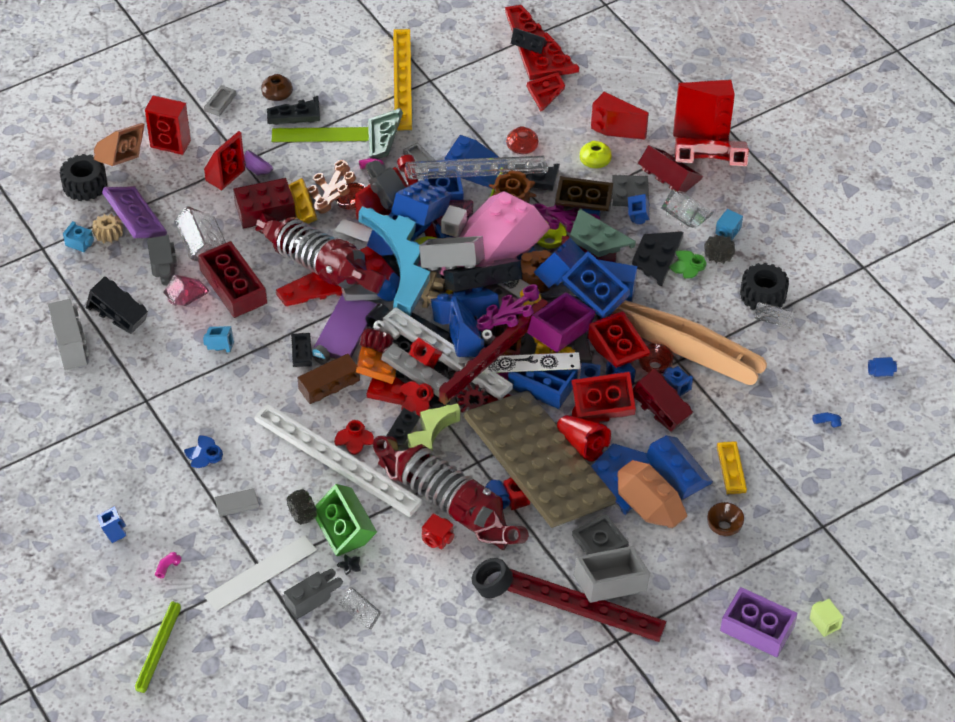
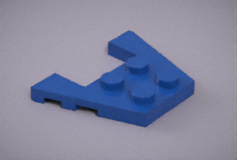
[591,443,661,515]

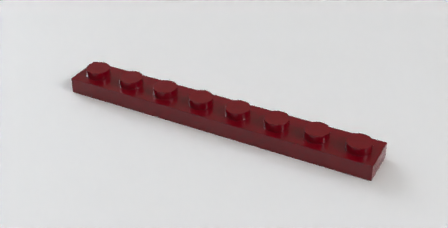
[439,298,548,405]
[507,569,667,642]

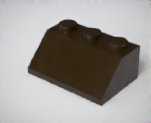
[554,176,614,212]

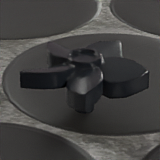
[337,554,361,575]

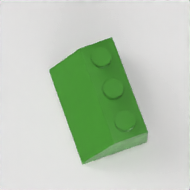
[311,484,377,556]

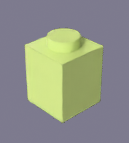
[809,599,844,637]

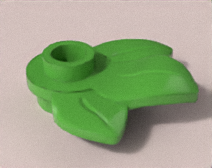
[670,250,706,278]

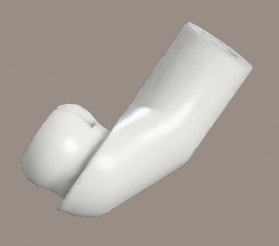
[373,320,401,340]
[482,330,495,345]

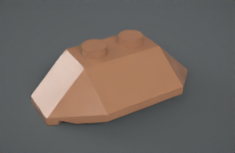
[617,460,688,529]

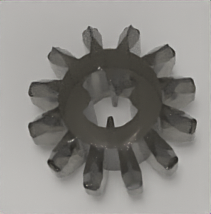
[704,234,735,264]
[286,489,317,525]

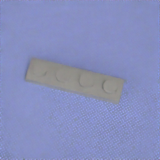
[381,344,449,397]

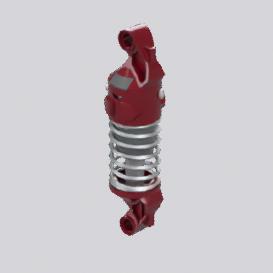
[255,213,386,294]
[373,436,529,550]

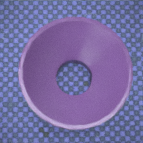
[244,150,274,176]

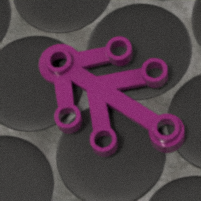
[533,203,600,233]
[477,284,540,331]

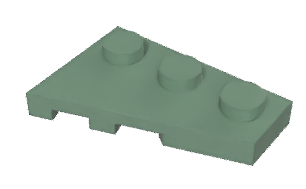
[368,108,403,159]

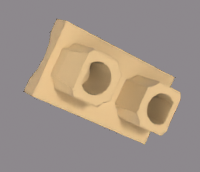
[421,271,445,309]

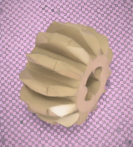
[92,213,124,244]

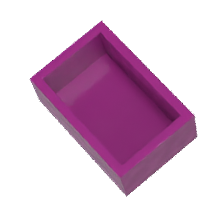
[527,292,596,353]

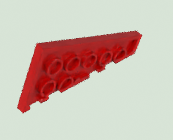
[505,5,580,80]
[276,246,396,306]

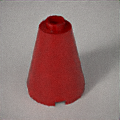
[557,415,611,462]

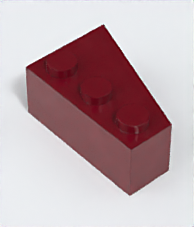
[633,369,693,433]

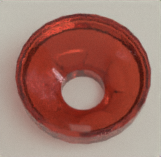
[506,126,538,154]
[335,182,365,210]
[638,343,673,374]

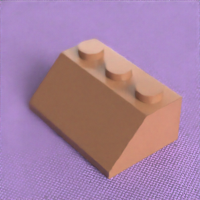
[94,123,145,166]

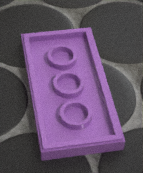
[102,186,167,238]
[313,294,377,359]

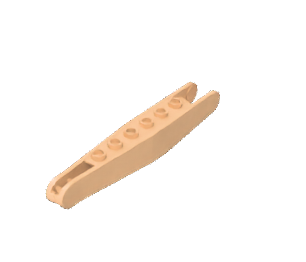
[595,300,767,385]

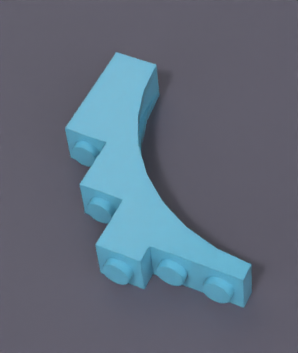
[359,206,430,316]

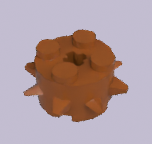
[489,171,537,203]
[521,250,556,293]

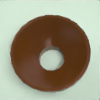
[261,74,293,101]
[707,502,744,536]

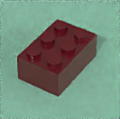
[233,178,296,229]

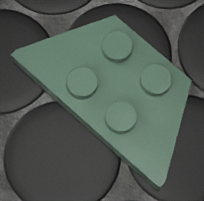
[570,209,636,257]

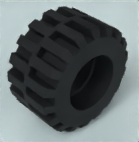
[60,154,108,201]
[740,263,789,313]

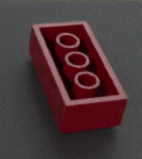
[198,241,267,318]

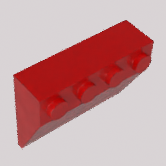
[673,80,735,141]

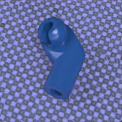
[812,412,842,428]

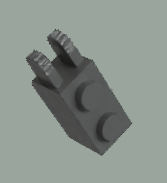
[365,160,406,211]
[147,235,177,286]
[284,568,343,620]

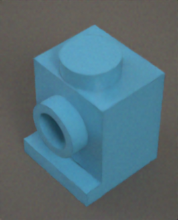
[63,221,94,252]
[203,326,234,353]

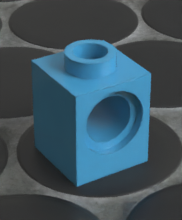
[715,209,743,242]

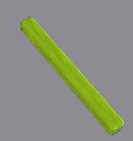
[135,601,181,693]

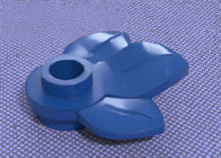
[377,272,400,302]
[184,435,223,468]

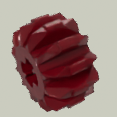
[360,328,393,353]
[456,384,489,413]

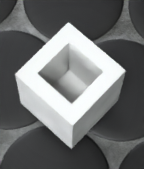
[441,205,467,237]

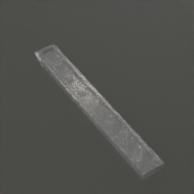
[405,155,548,179]

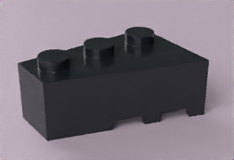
[86,276,148,334]

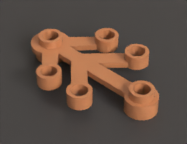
[307,160,356,214]

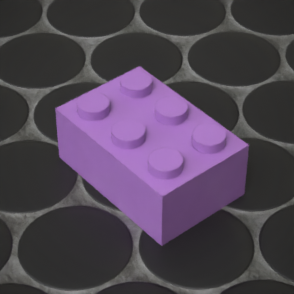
[720,587,798,658]

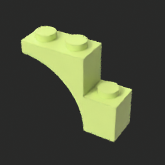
[407,404,460,457]

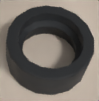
[471,558,513,598]

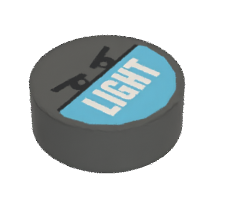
[311,345,330,365]

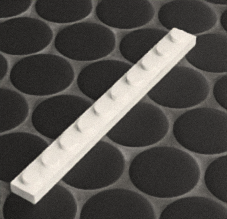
[255,404,422,517]

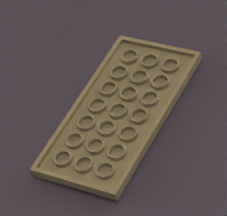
[464,391,616,528]

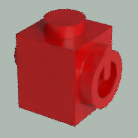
[422,513,454,550]

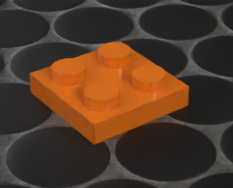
[356,347,396,384]

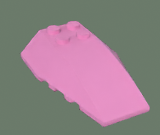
[440,191,550,276]

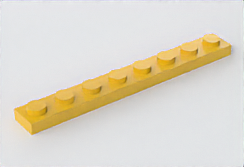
[393,29,412,131]

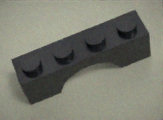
[444,258,523,292]

